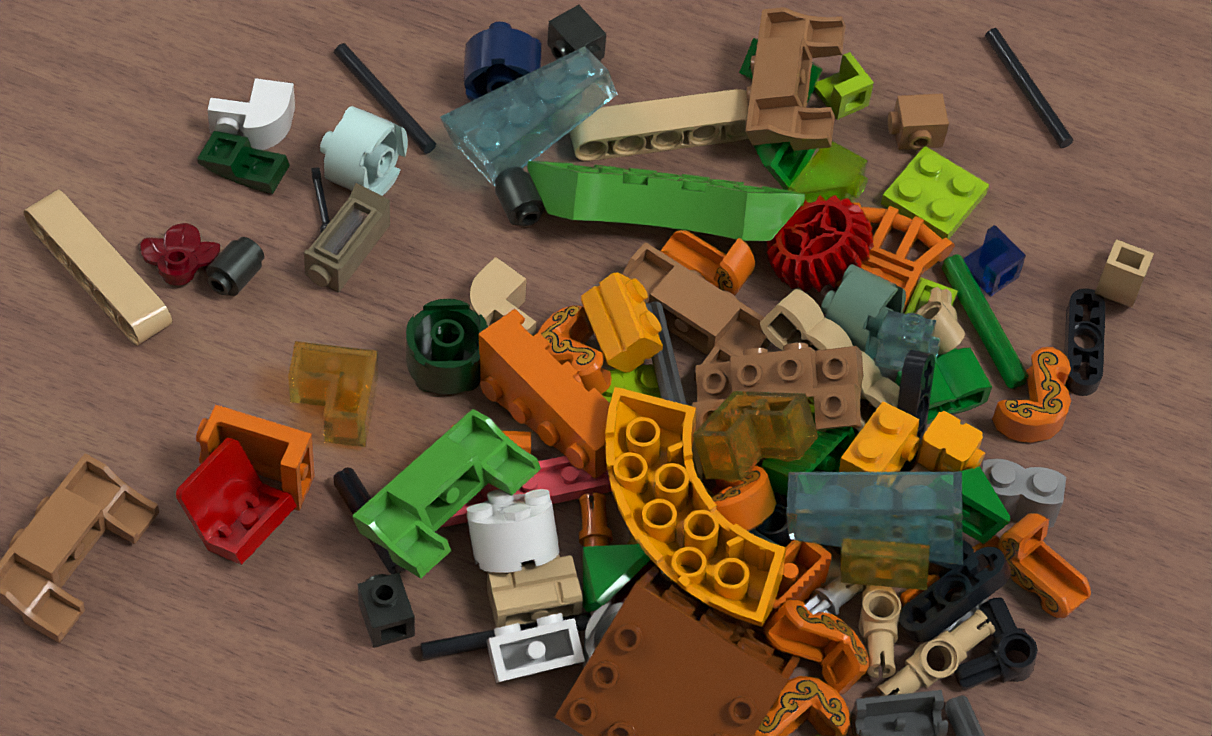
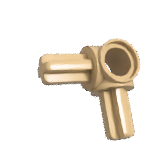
[883,287,965,362]

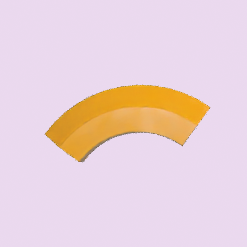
[605,387,786,627]

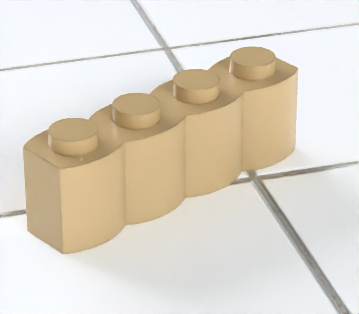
[760,289,900,432]

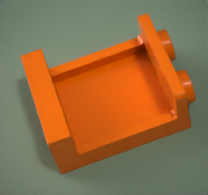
[196,404,315,511]

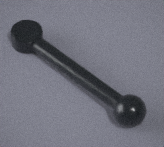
[311,167,330,233]

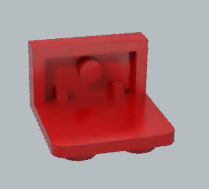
[176,438,297,565]

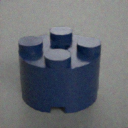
[464,22,541,111]

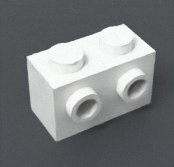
[486,613,585,683]

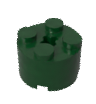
[406,299,488,394]

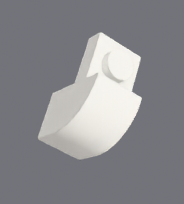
[207,78,295,150]

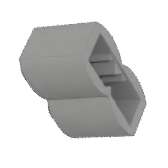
[981,459,1066,528]

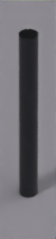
[985,28,1073,148]
[334,43,436,154]
[420,612,591,660]

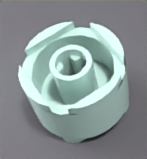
[320,106,408,196]

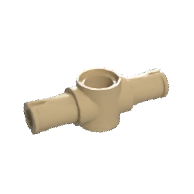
[858,556,901,678]
[876,610,995,696]

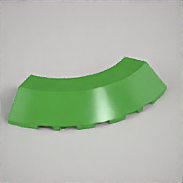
[527,161,805,241]

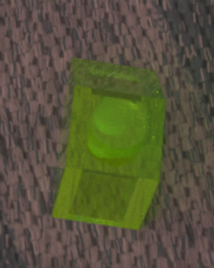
[787,141,868,207]

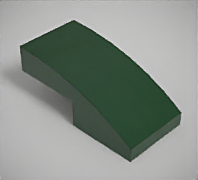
[197,131,290,194]

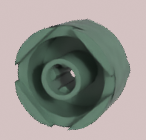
[821,264,906,359]

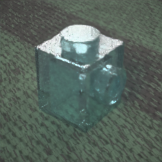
[875,310,941,371]

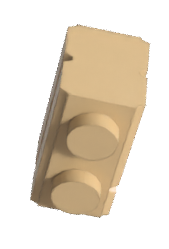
[487,555,583,628]

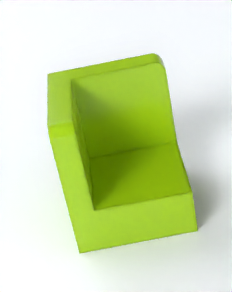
[814,52,874,120]

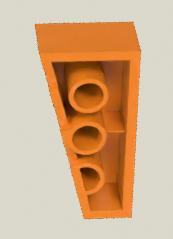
[478,309,610,479]

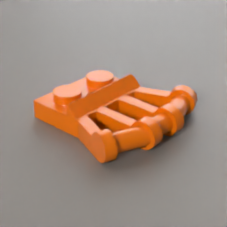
[836,202,955,313]

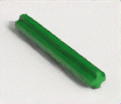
[942,254,1028,389]

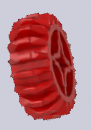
[766,195,874,293]

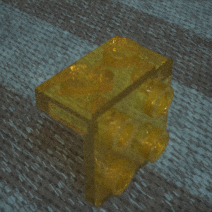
[841,510,932,590]

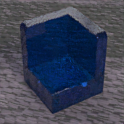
[963,225,1026,297]

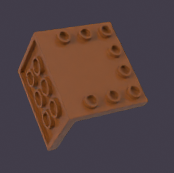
[555,564,801,736]

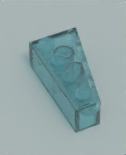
[440,46,617,187]
[787,472,963,565]

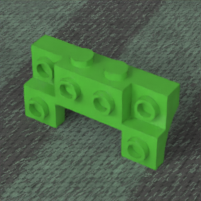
[352,409,541,578]

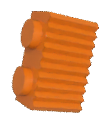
[762,532,831,628]

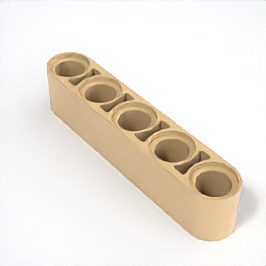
[567,89,749,161]
[23,189,172,345]

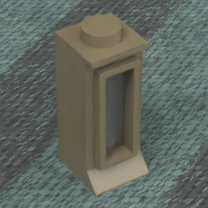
[304,183,390,292]

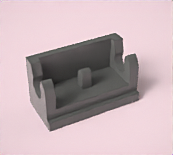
[849,690,948,736]

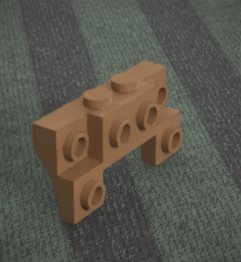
[745,7,846,151]
[622,242,771,381]
[693,343,864,446]
[0,453,159,643]

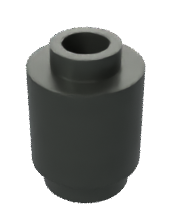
[495,166,545,226]
[206,237,265,296]

